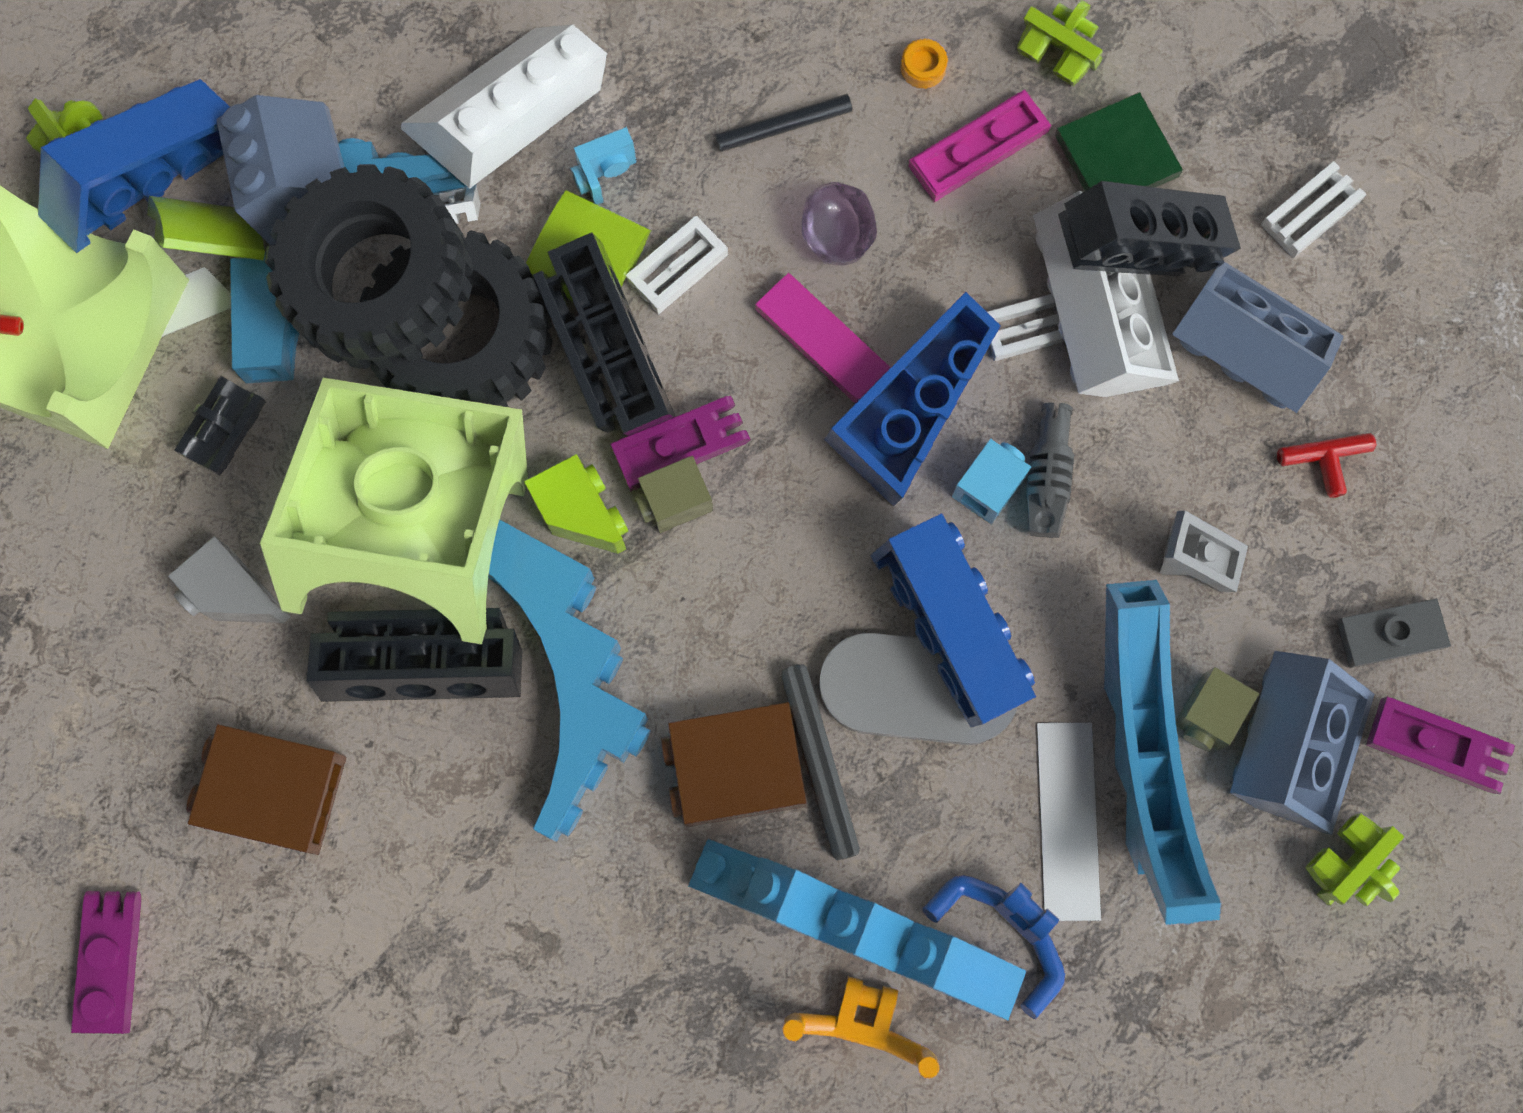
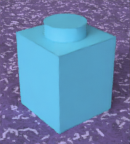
[952,439,1031,525]

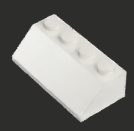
[401,24,607,189]
[1033,191,1179,397]

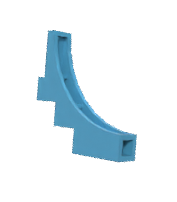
[230,138,467,384]
[488,519,651,842]
[1104,580,1221,925]
[688,839,1026,1020]

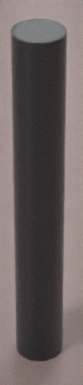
[715,94,853,152]

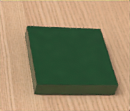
[1055,92,1183,191]

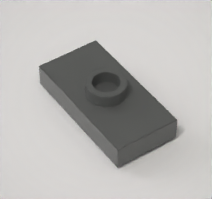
[1336,598,1451,668]

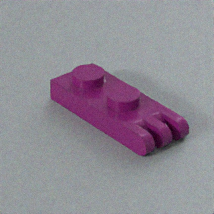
[611,396,751,492]
[1366,696,1515,794]
[71,891,141,1034]

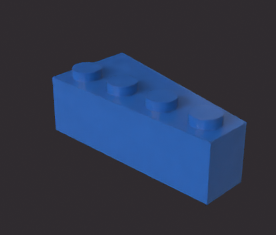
[38,79,230,253]
[824,292,1001,507]
[870,513,1036,728]

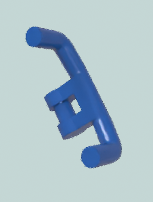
[922,875,1065,1019]

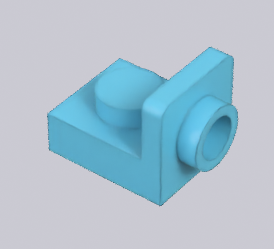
[571,127,636,205]

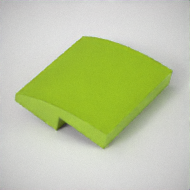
[526,190,651,301]
[147,196,265,260]

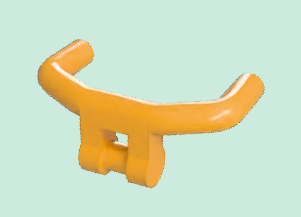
[783,976,940,1079]

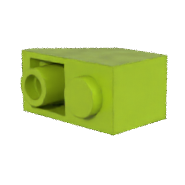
[524,454,629,554]

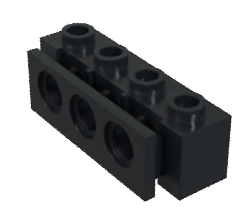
[1058,181,1241,277]
[533,232,676,436]
[306,608,523,702]

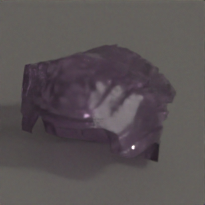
[801,181,877,265]

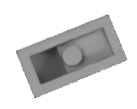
[1160,510,1248,592]

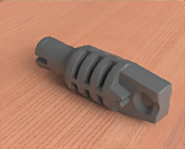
[1026,403,1075,538]

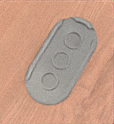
[819,633,1017,745]

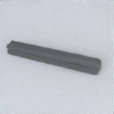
[781,664,860,860]

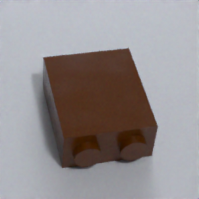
[661,702,807,828]
[186,724,347,855]

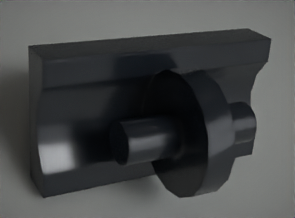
[174,376,266,476]

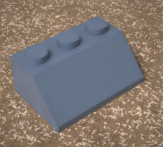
[216,95,345,246]
[1172,262,1344,413]
[1230,651,1375,835]

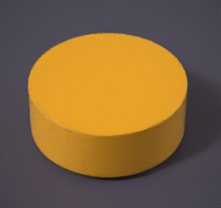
[900,39,948,89]

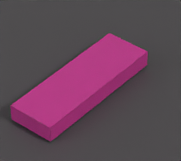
[908,89,1051,203]
[755,272,891,404]

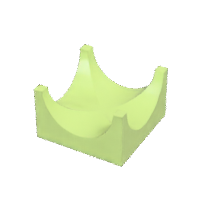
[0,185,189,449]
[260,378,528,644]

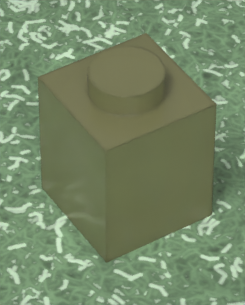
[634,455,713,533]
[1176,667,1259,751]

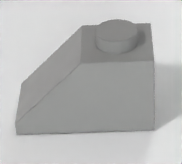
[168,536,291,623]

